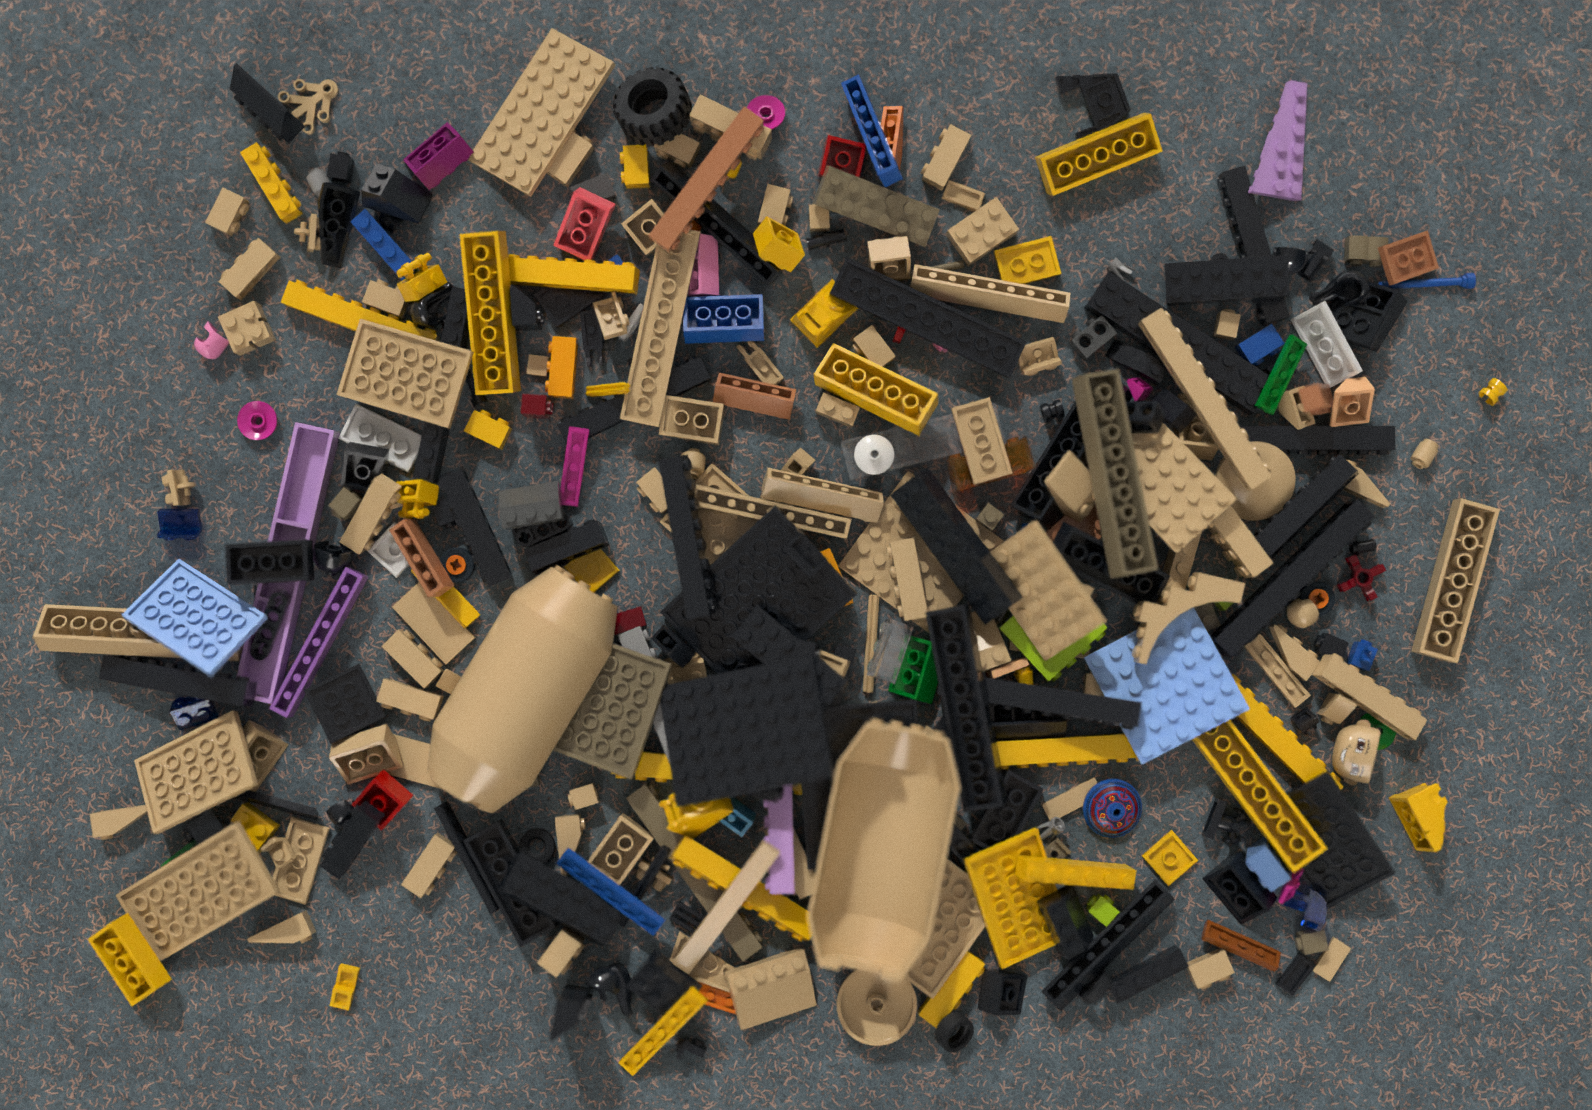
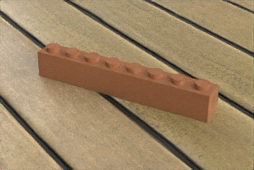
[648,106,764,253]

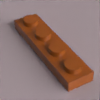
[1201,920,1281,972]

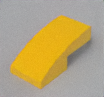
[330,963,360,1011]

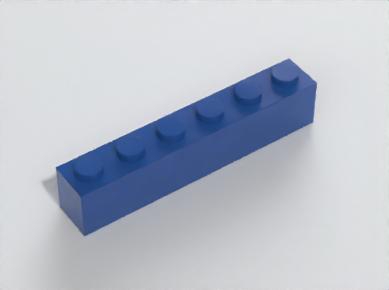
[841,74,903,187]

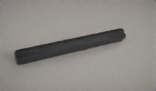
[618,845,671,927]

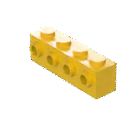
[240,142,303,224]

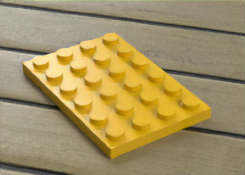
[963,828,1057,969]

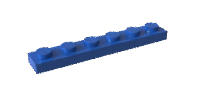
[556,847,665,936]

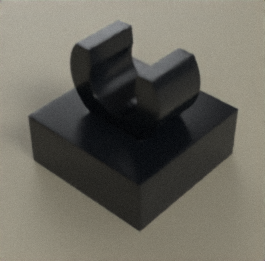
[1290,707,1319,735]

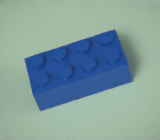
[683,294,764,344]

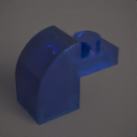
[1284,890,1327,932]

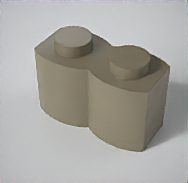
[1344,235,1388,267]

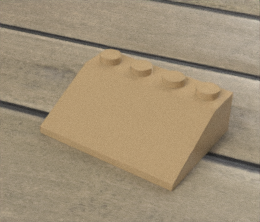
[724,947,817,1030]

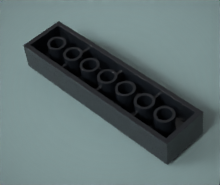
[1011,371,1133,529]
[890,468,1023,625]

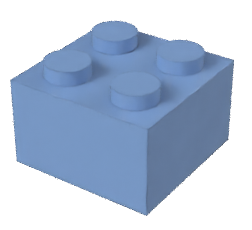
[1246,836,1292,892]

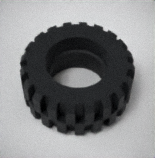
[613,67,692,146]

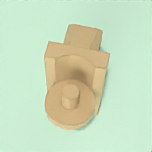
[294,213,320,252]
[161,470,195,506]
[636,856,673,892]

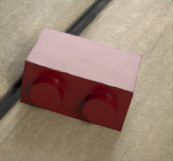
[521,394,554,419]

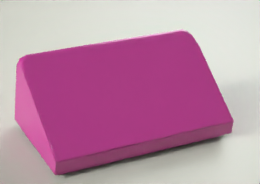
[1127,377,1153,402]

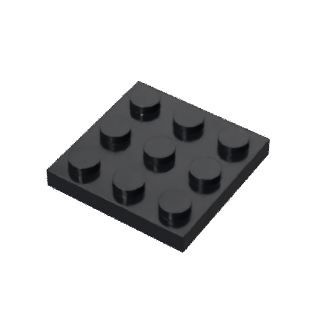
[304,664,386,744]

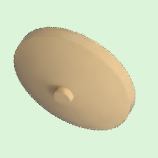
[1215,441,1296,521]
[837,969,917,1046]

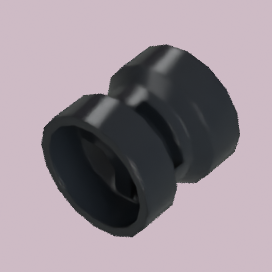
[1040,399,1065,423]

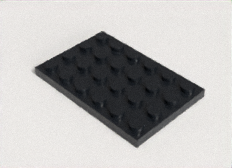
[1286,770,1396,911]

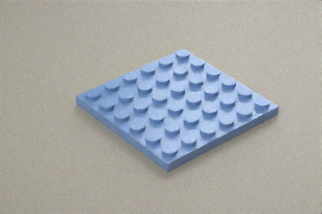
[1084,607,1250,765]

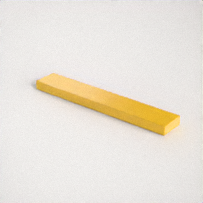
[618,986,707,1076]

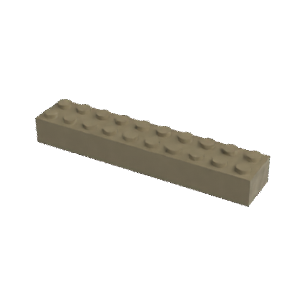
[1072,369,1158,578]

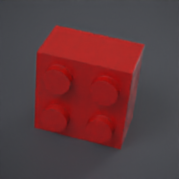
[817,135,866,178]
[351,769,413,831]

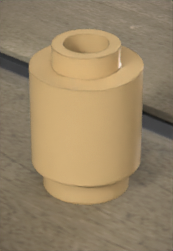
[1410,439,1439,469]

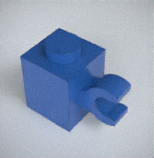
[1346,639,1378,671]

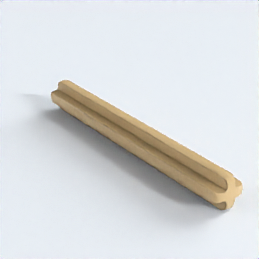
[863,595,879,693]

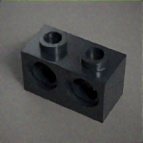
[1125,401,1166,433]

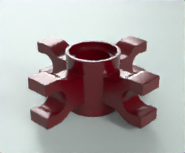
[1336,555,1387,601]

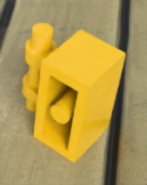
[396,253,447,302]
[396,479,439,519]

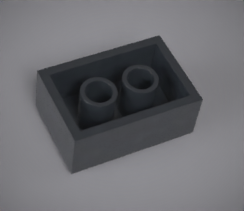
[626,949,702,1016]

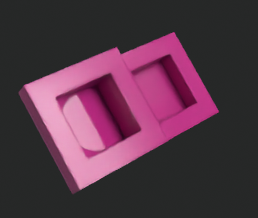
[1279,867,1305,904]

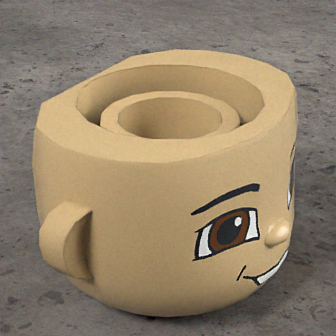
[1332,720,1380,786]

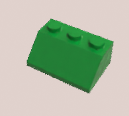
[888,634,938,704]

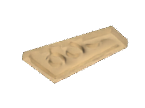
[670,931,735,993]

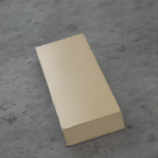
[1041,777,1097,821]

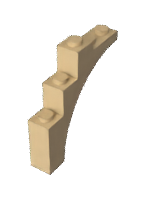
[1132,573,1245,664]

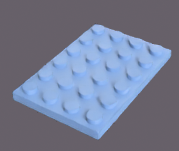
[122,559,268,677]

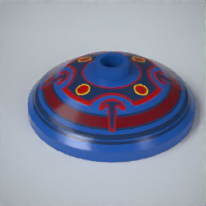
[1083,779,1142,838]

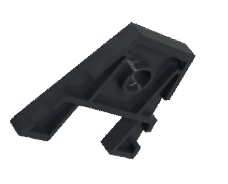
[1055,73,1131,140]

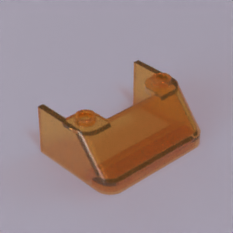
[946,437,1035,493]

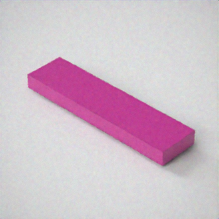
[560,426,589,507]

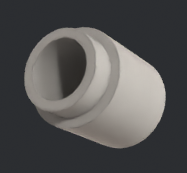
[306,168,330,198]

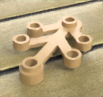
[278,79,338,135]

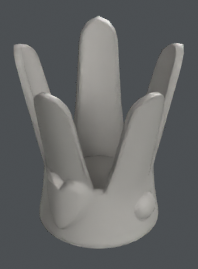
[1106,257,1136,281]
[1035,817,1065,843]

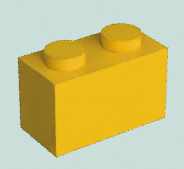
[620,144,650,189]
[464,409,512,450]

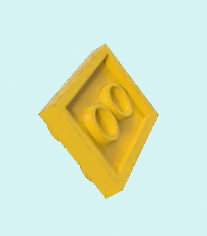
[994,236,1061,284]

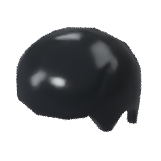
[326,800,354,827]

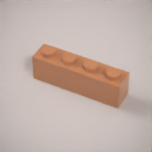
[713,373,796,420]
[1298,383,1333,415]
[389,519,454,597]

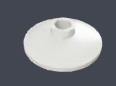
[854,435,894,475]

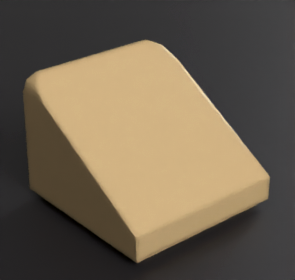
[436,669,461,694]

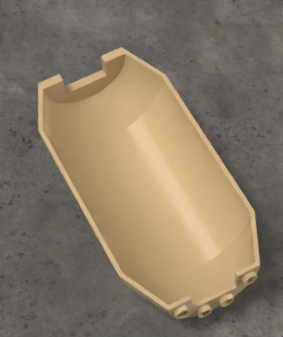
[427,564,618,813]
[807,718,960,983]

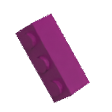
[403,122,474,190]

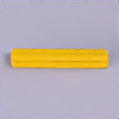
[585,382,630,397]

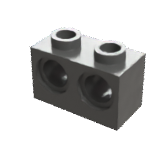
[1069,315,1117,360]

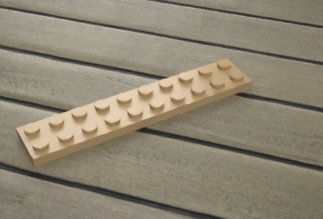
[620,230,700,427]

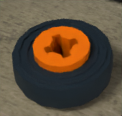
[440,547,475,583]
[1298,581,1335,616]

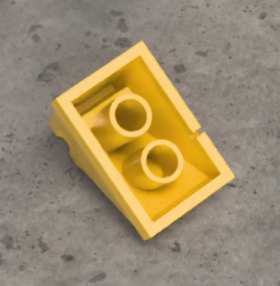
[790,279,859,348]
[1389,783,1448,852]
[659,793,734,839]

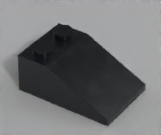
[361,163,433,224]

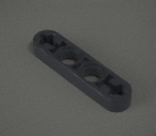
[250,589,291,661]

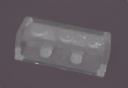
[867,619,913,684]

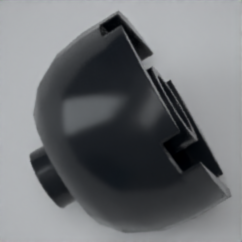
[313,541,354,576]

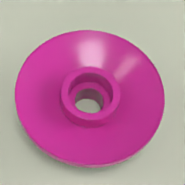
[747,95,785,130]
[237,401,277,440]

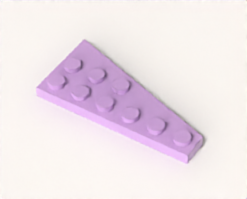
[1248,80,1307,201]

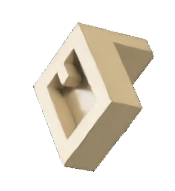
[260,836,296,869]

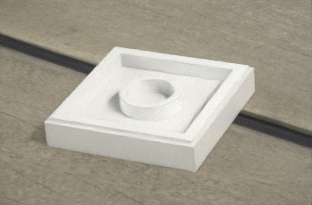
[368,522,409,578]

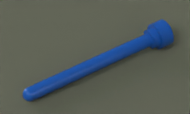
[1378,273,1476,289]

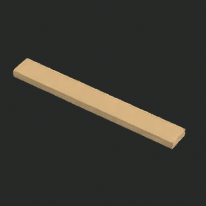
[672,840,780,974]

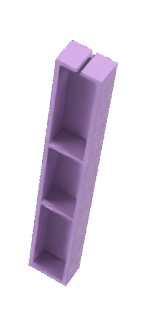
[236,422,340,704]

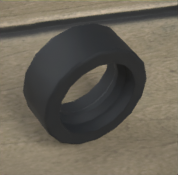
[935,1012,974,1053]

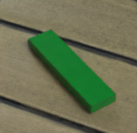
[1255,335,1308,415]

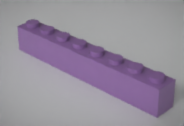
[269,567,368,718]

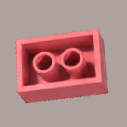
[553,187,616,260]

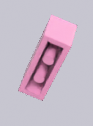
[688,234,719,297]

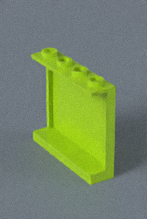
[999,616,1108,682]

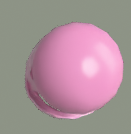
[194,321,229,359]

